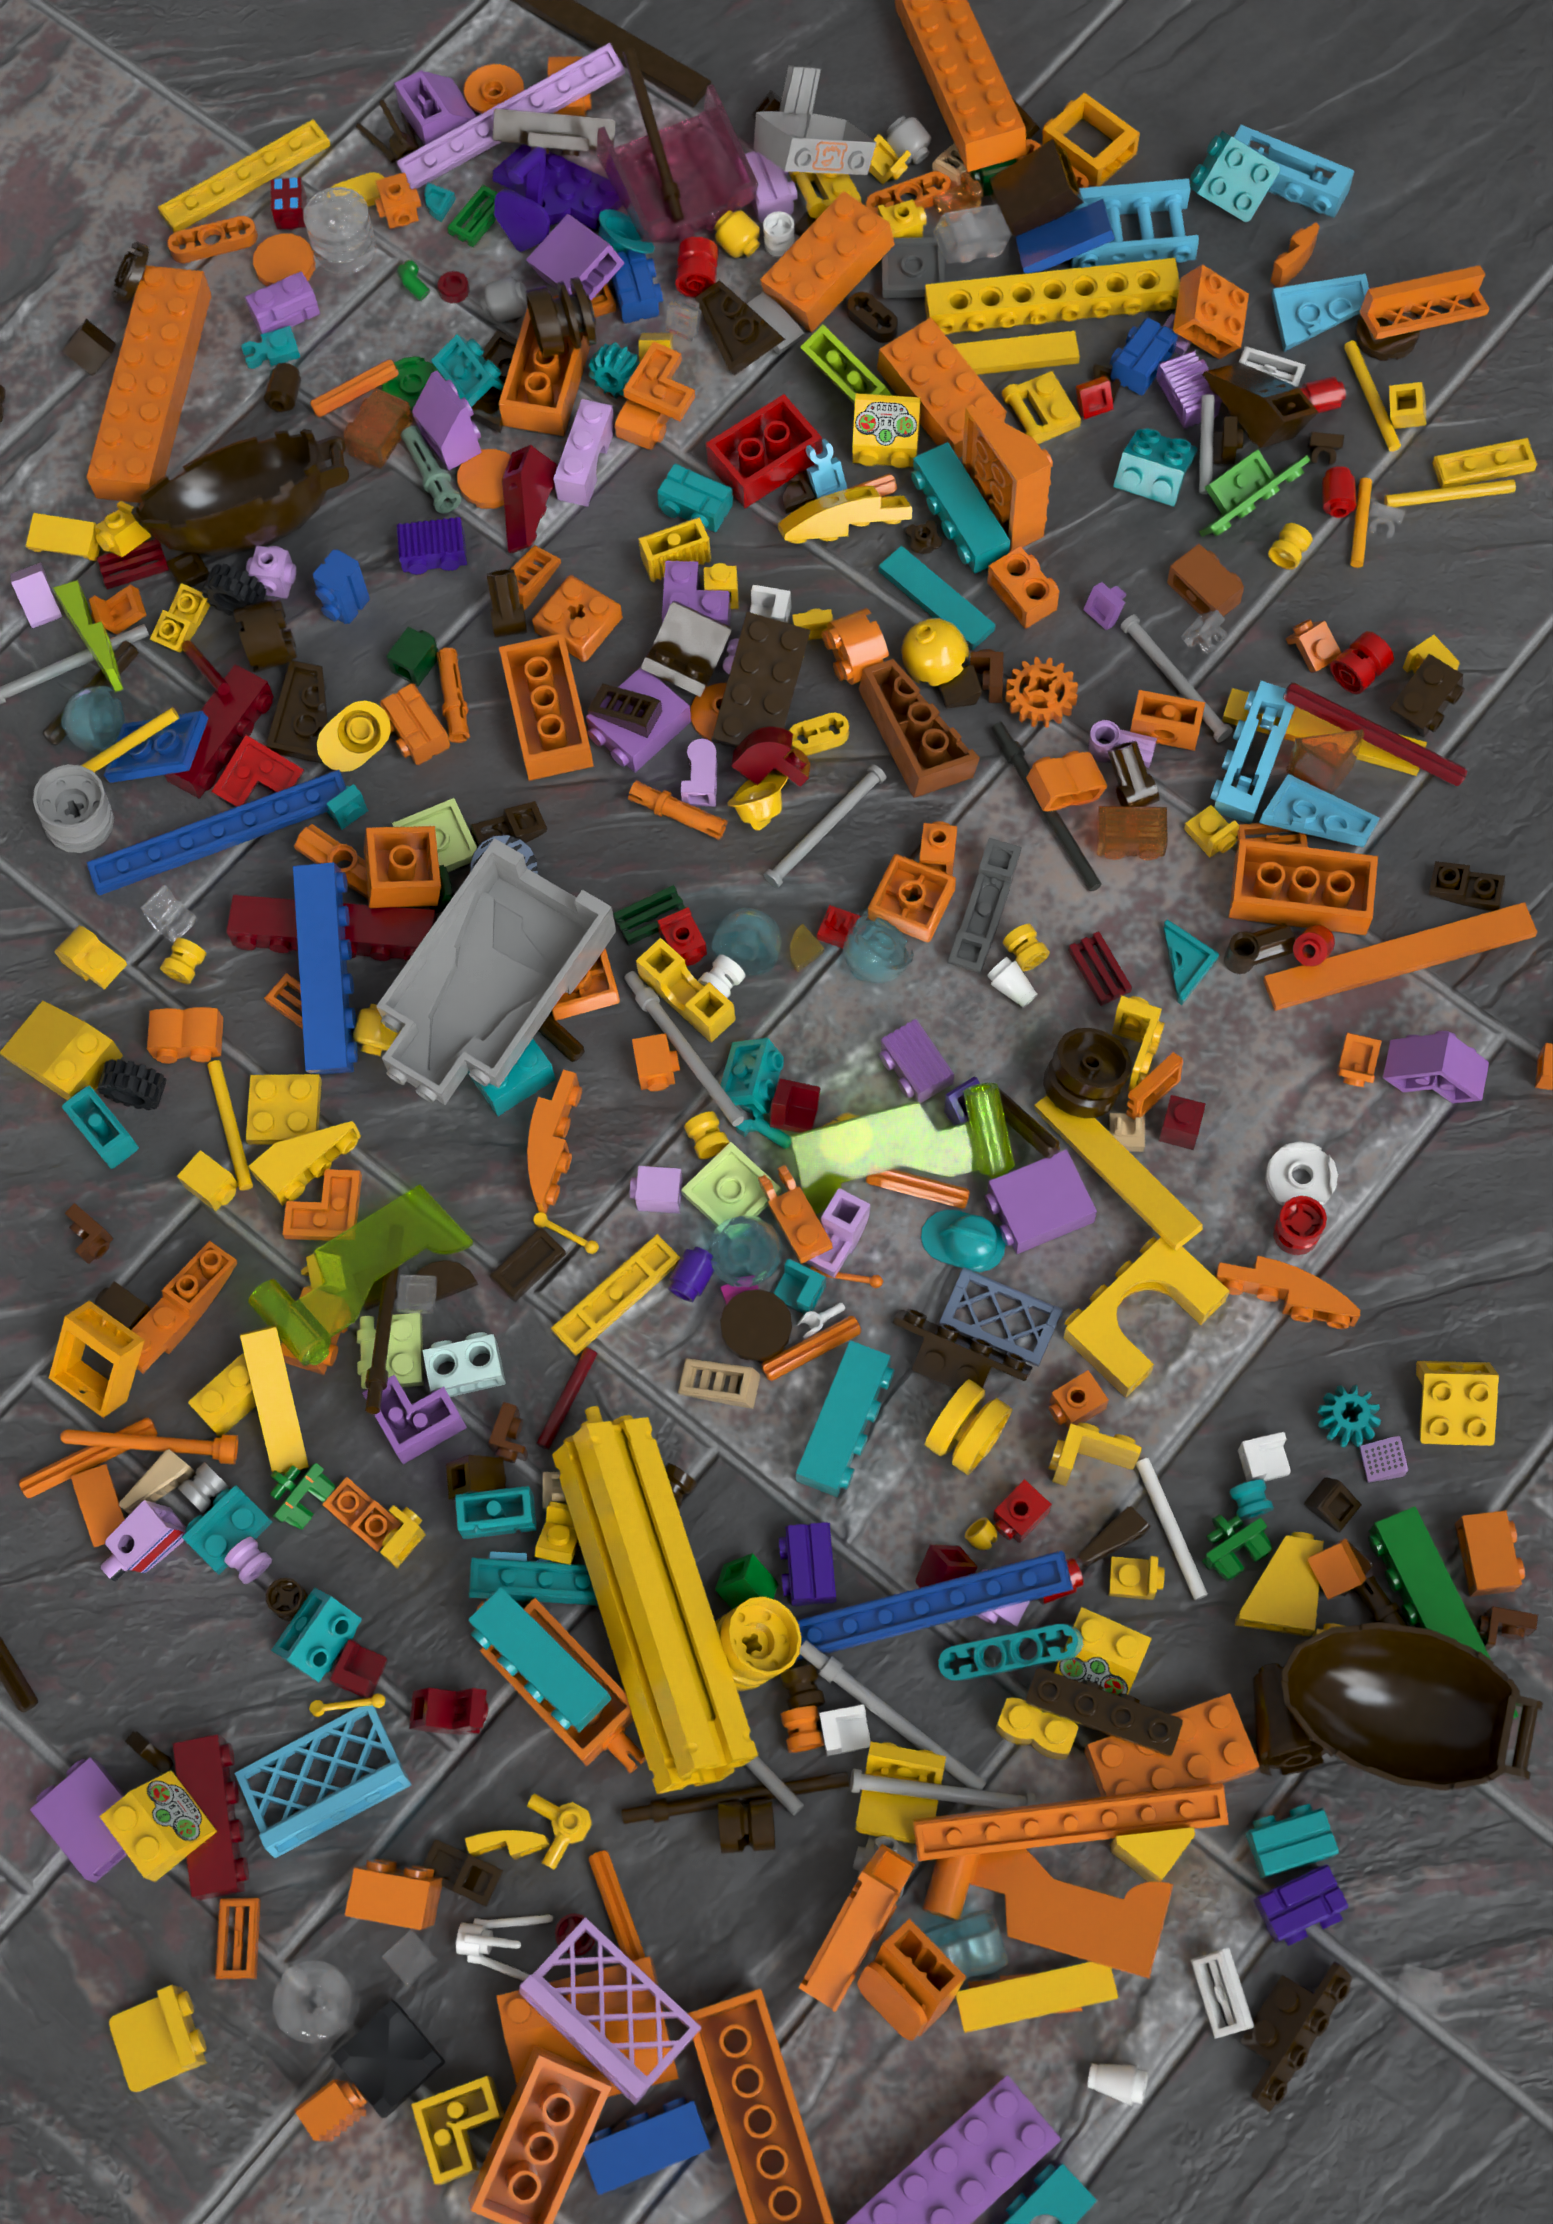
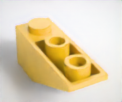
[248,1121,361,1206]

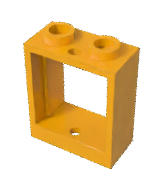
[1042,92,1140,187]
[49,1300,145,1418]

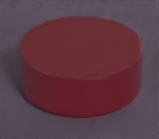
[437,271,470,304]

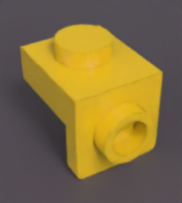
[868,134,911,185]
[792,609,833,640]

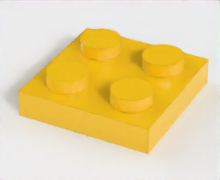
[246,1074,322,1145]

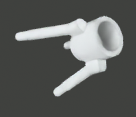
[456,1915,554,1981]

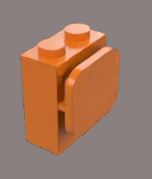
[857,1918,966,2041]

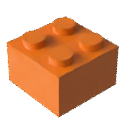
[364,826,441,908]
[344,1858,443,1930]

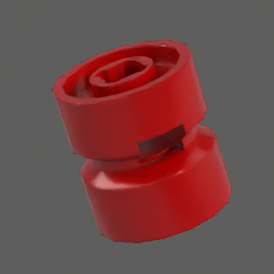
[675,237,719,298]
[1330,631,1394,695]
[1273,1196,1327,1256]

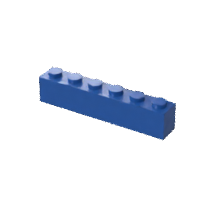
[293,862,358,1075]

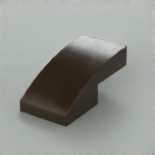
[470,801,547,848]
[422,1839,503,1907]

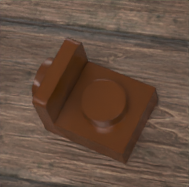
[970,649,1004,703]
[65,1203,113,1264]
[488,1402,528,1463]
[1477,1606,1538,1651]

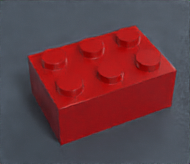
[706,394,822,509]

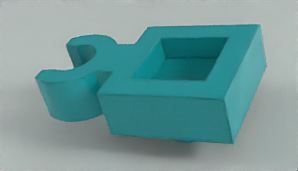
[241,326,301,369]

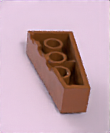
[858,659,980,798]

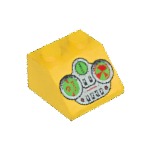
[853,393,920,468]
[1054,1607,1152,1696]
[99,1771,217,1882]

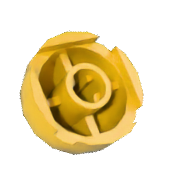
[901,618,970,686]

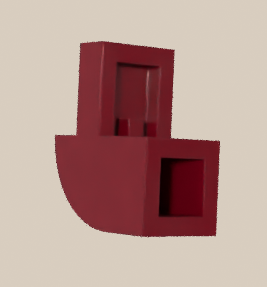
[731,726,811,787]
[409,1687,488,1735]

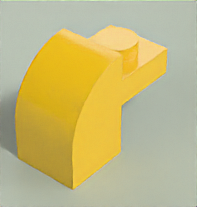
[55,925,127,990]

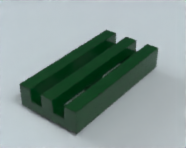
[613,885,686,946]

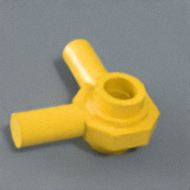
[527,1793,592,1870]

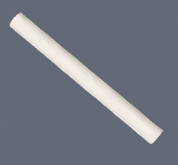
[1136,1458,1208,1600]

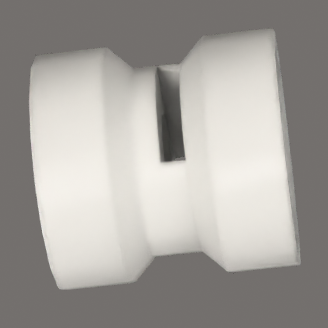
[763,211,795,257]
[698,954,745,998]

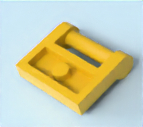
[788,171,861,218]
[1001,371,1081,444]

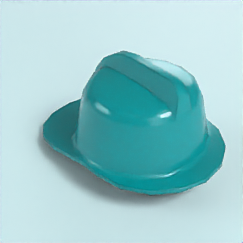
[598,209,655,253]
[921,1209,1006,1273]

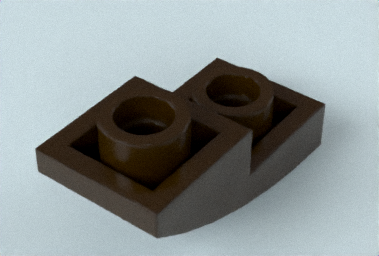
[1429,861,1506,911]

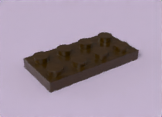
[711,612,811,748]

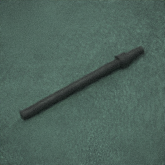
[991,722,1102,891]

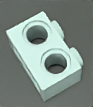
[422,1332,506,1397]

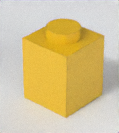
[1389,382,1427,429]
[177,1150,238,1212]

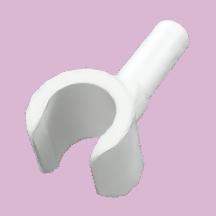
[796,1302,845,1339]

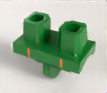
[270,1462,335,1530]
[1202,1514,1273,1582]

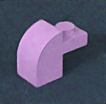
[805,1188,870,1278]

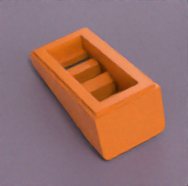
[511,545,561,611]

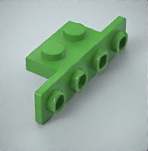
[1199,449,1310,537]

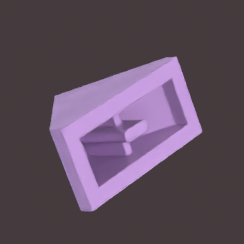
[10,563,63,628]

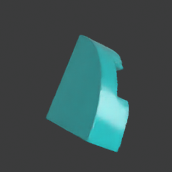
[424,182,456,222]

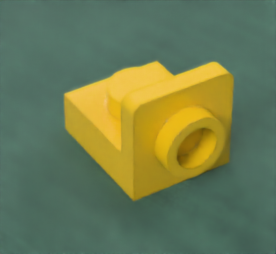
[1184,805,1240,858]
[535,1501,579,1565]
[380,1505,426,1569]
[1109,1556,1165,1600]

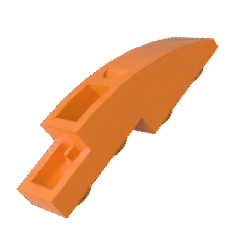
[527,1069,582,1214]
[131,1241,237,1374]
[1215,1255,1361,1329]

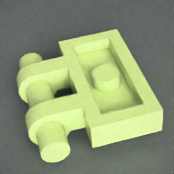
[357,1313,424,1389]

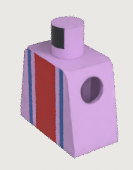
[100,1500,187,1581]

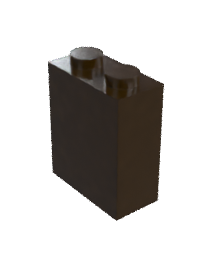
[990,139,1084,237]

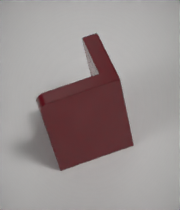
[770,1078,821,1135]
[915,1544,978,1588]
[330,1639,388,1699]

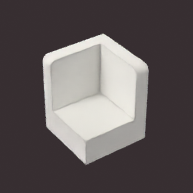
[750,585,791,623]
[1238,1432,1291,1482]
[819,1705,871,1756]

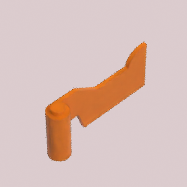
[922,1813,1174,1979]

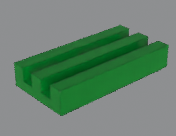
[447,185,498,247]

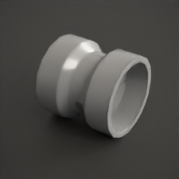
[178,1462,230,1513]

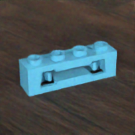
[1233,125,1354,218]
[1210,681,1295,824]

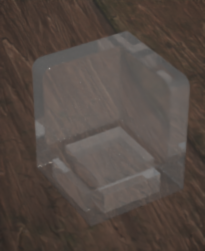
[141,885,198,943]

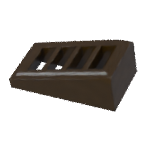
[588,683,662,738]
[1076,1506,1151,1569]

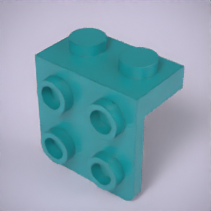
[1190,131,1280,222]
[1113,428,1198,507]

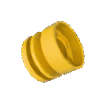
[715,1597,802,1691]

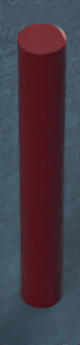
[181,640,230,695]
[536,1347,598,1450]

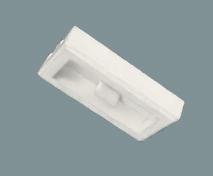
[1239,346,1306,387]
[1191,1948,1254,2039]

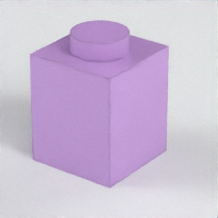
[630,1166,683,1214]

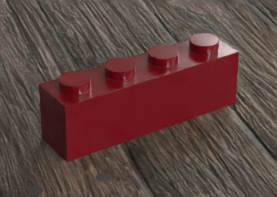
[164,664,274,799]
[173,1734,249,1901]

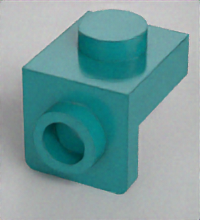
[326,784,368,830]

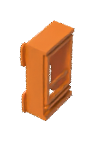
[799,1844,916,2012]

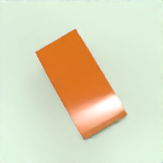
[1271,222,1320,288]
[71,1463,125,1548]
[322,1477,402,1552]

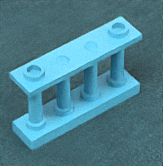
[1065,179,1199,269]

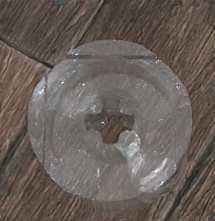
[273,1960,359,2045]

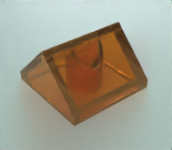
[1286,729,1364,794]

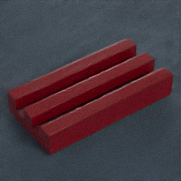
[96,539,169,590]
[1068,931,1132,1006]

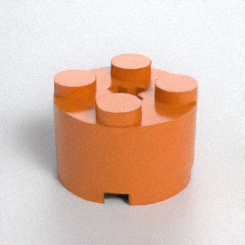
[821,608,889,685]

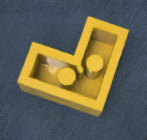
[411,2076,504,2185]

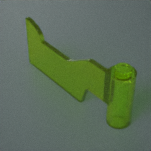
[789,1083,1015,1214]
[248,1184,473,1366]

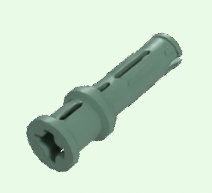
[401,426,462,513]

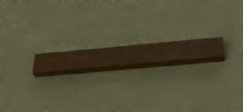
[511,0,712,108]

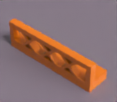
[1359,265,1490,340]

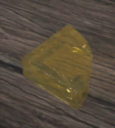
[790,924,824,972]

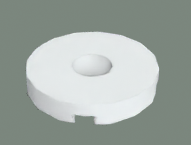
[1265,1141,1338,1206]

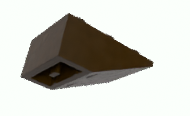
[1202,362,1318,448]

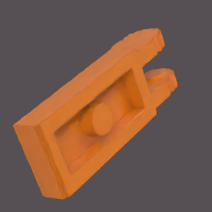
[758,1165,833,1264]

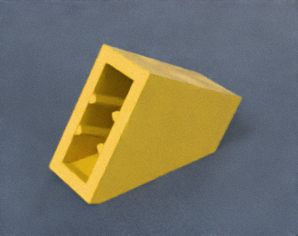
[1235,1532,1323,1637]

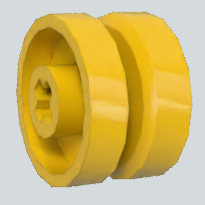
[924,1379,1012,1475]

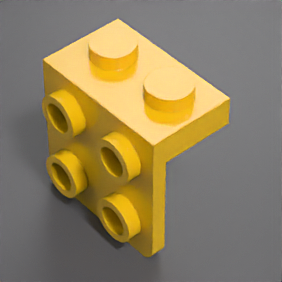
[1112,995,1165,1092]
[1049,1422,1142,1486]
[855,1742,946,1844]
[109,1985,206,2092]

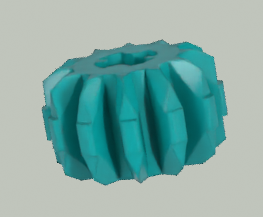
[588,342,640,398]
[1317,1385,1381,1448]

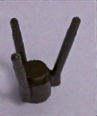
[356,99,420,163]

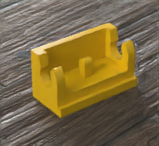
[26,513,100,561]

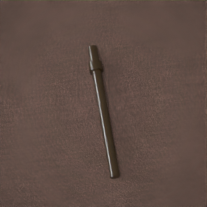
[623,48,685,224]
[365,1226,404,1414]
[621,1771,849,1824]

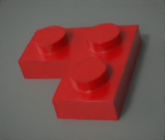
[211,735,305,807]

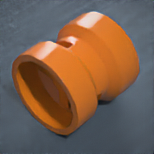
[781,1706,825,1753]

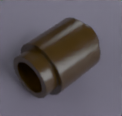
[264,363,301,412]

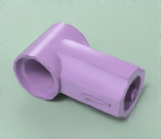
[1088,720,1157,768]

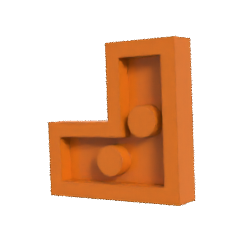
[623,341,695,422]
[282,1169,362,1242]

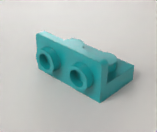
[431,334,504,407]
[720,1038,784,1114]
[182,1485,273,1575]

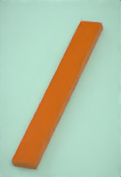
[1263,902,1537,1011]
[913,1783,1229,1861]

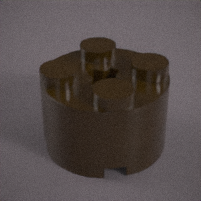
[234,598,298,673]

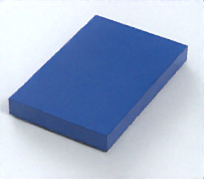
[1016,199,1115,274]
[104,711,208,783]

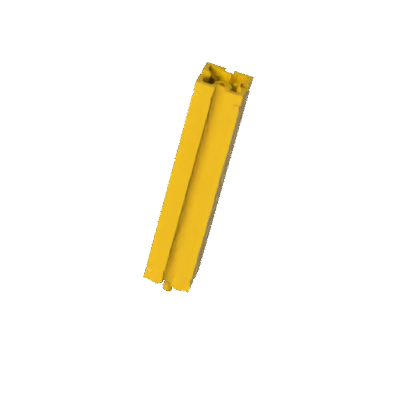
[552,1406,758,1794]

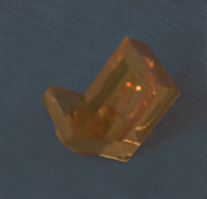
[933,171,983,227]

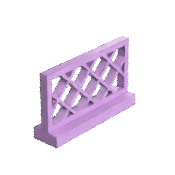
[519,1917,701,2105]

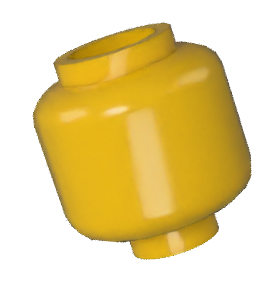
[714,210,760,258]
[353,1004,401,1057]

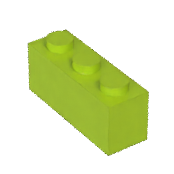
[801,324,892,404]

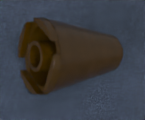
[1253,1663,1333,1776]

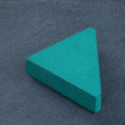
[1163,919,1219,1005]

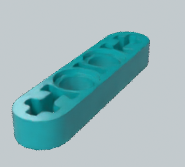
[939,1624,1083,1681]

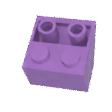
[394,71,477,146]
[412,371,482,471]

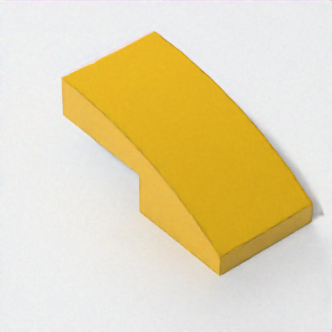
[465,1830,551,1859]

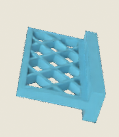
[235,1705,412,1858]

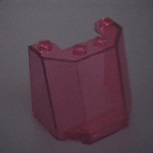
[597,84,758,243]

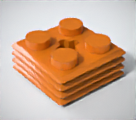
[532,575,623,662]
[868,854,956,943]
[552,948,620,1020]

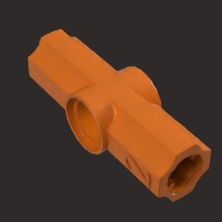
[294,824,368,899]

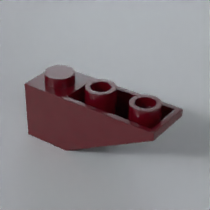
[502,445,558,554]

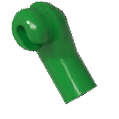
[397,260,431,301]

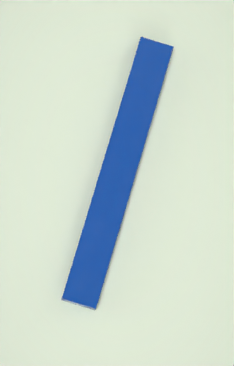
[86,770,347,896]
[795,1551,1073,1662]

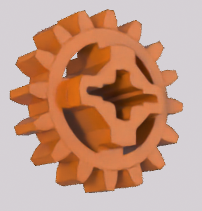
[1006,657,1078,728]

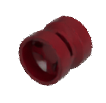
[555,1913,596,1956]

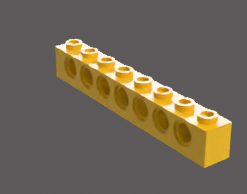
[925,258,1180,335]

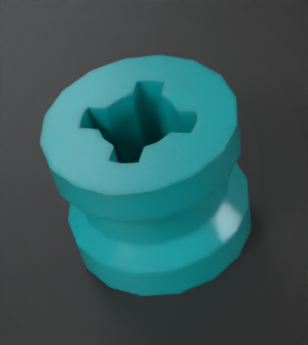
[1229,1479,1274,1520]

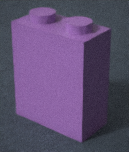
[526,214,625,300]
[586,667,691,773]
[984,1149,1097,1255]
[30,1757,127,1883]

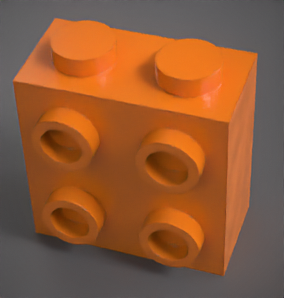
[1173,264,1249,359]

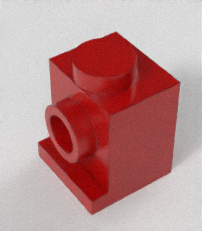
[657,907,707,966]

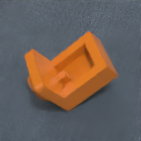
[89,585,147,635]
[1285,619,1341,673]
[1337,1032,1382,1087]

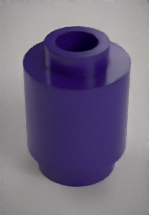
[668,1247,717,1302]

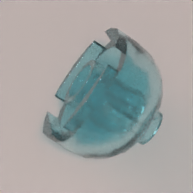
[62,686,125,753]
[712,908,782,975]
[843,916,914,984]
[709,1215,783,1287]

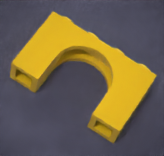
[1063,1236,1230,1398]

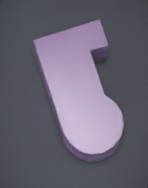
[681,739,718,806]

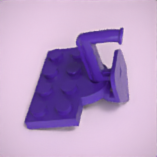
[492,144,630,252]

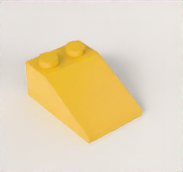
[0,1000,123,1101]

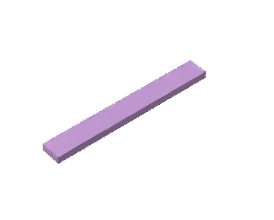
[396,43,625,189]

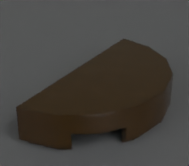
[408,1260,478,1311]

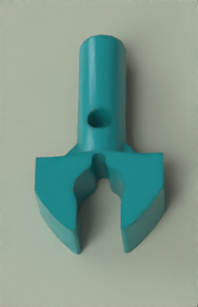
[734,1104,793,1149]

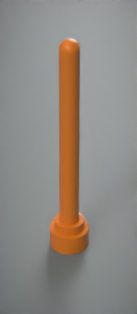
[60,1429,238,1465]

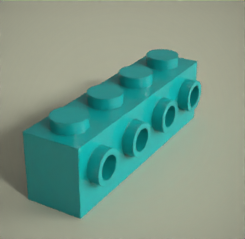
[911,442,1010,574]
[796,1340,895,1497]
[468,1587,612,1733]

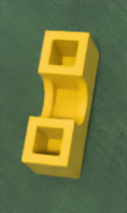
[636,938,736,1043]

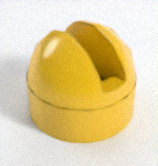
[964,1517,997,1551]

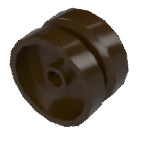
[1043,1028,1132,1118]

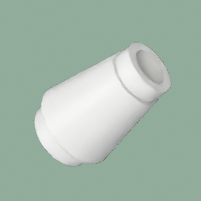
[987,957,1038,1008]
[1088,2063,1148,2106]

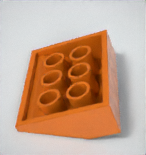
[962,405,1053,552]
[496,1957,679,2097]

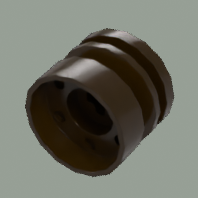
[525,277,597,358]

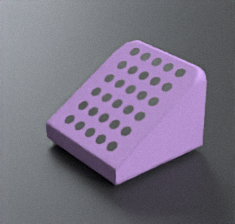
[1359,1436,1408,1483]

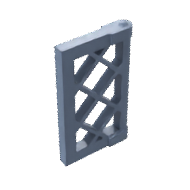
[939,1268,1063,1367]

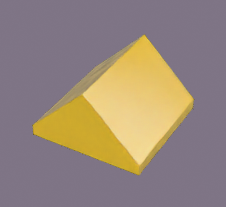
[1110,1827,1195,1882]

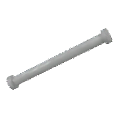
[1120,614,1233,743]
[763,764,886,888]
[850,1769,1035,1809]

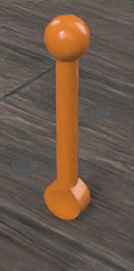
[810,1266,883,1288]

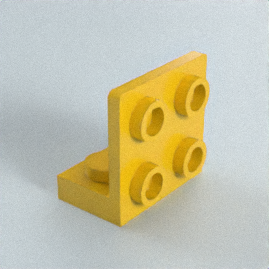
[1416,1361,1499,1446]

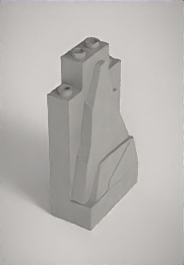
[376,838,616,1105]

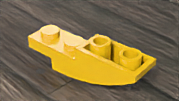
[778,485,912,543]

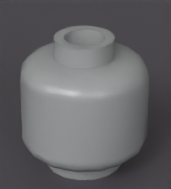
[886,116,931,164]
[481,277,527,323]

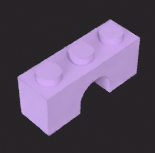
[554,399,615,507]

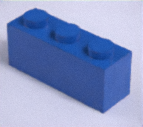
[583,2097,713,2195]

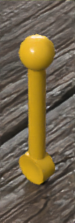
[533,1212,599,1254]
[309,1693,386,1717]

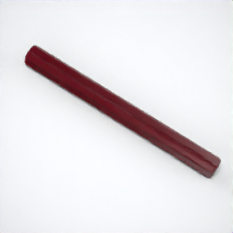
[1283,682,1468,786]

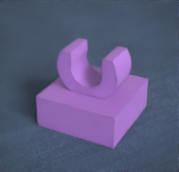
[1083,582,1127,630]

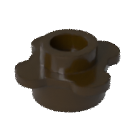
[906,520,942,554]

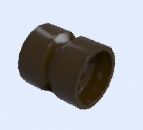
[718,1799,776,1854]

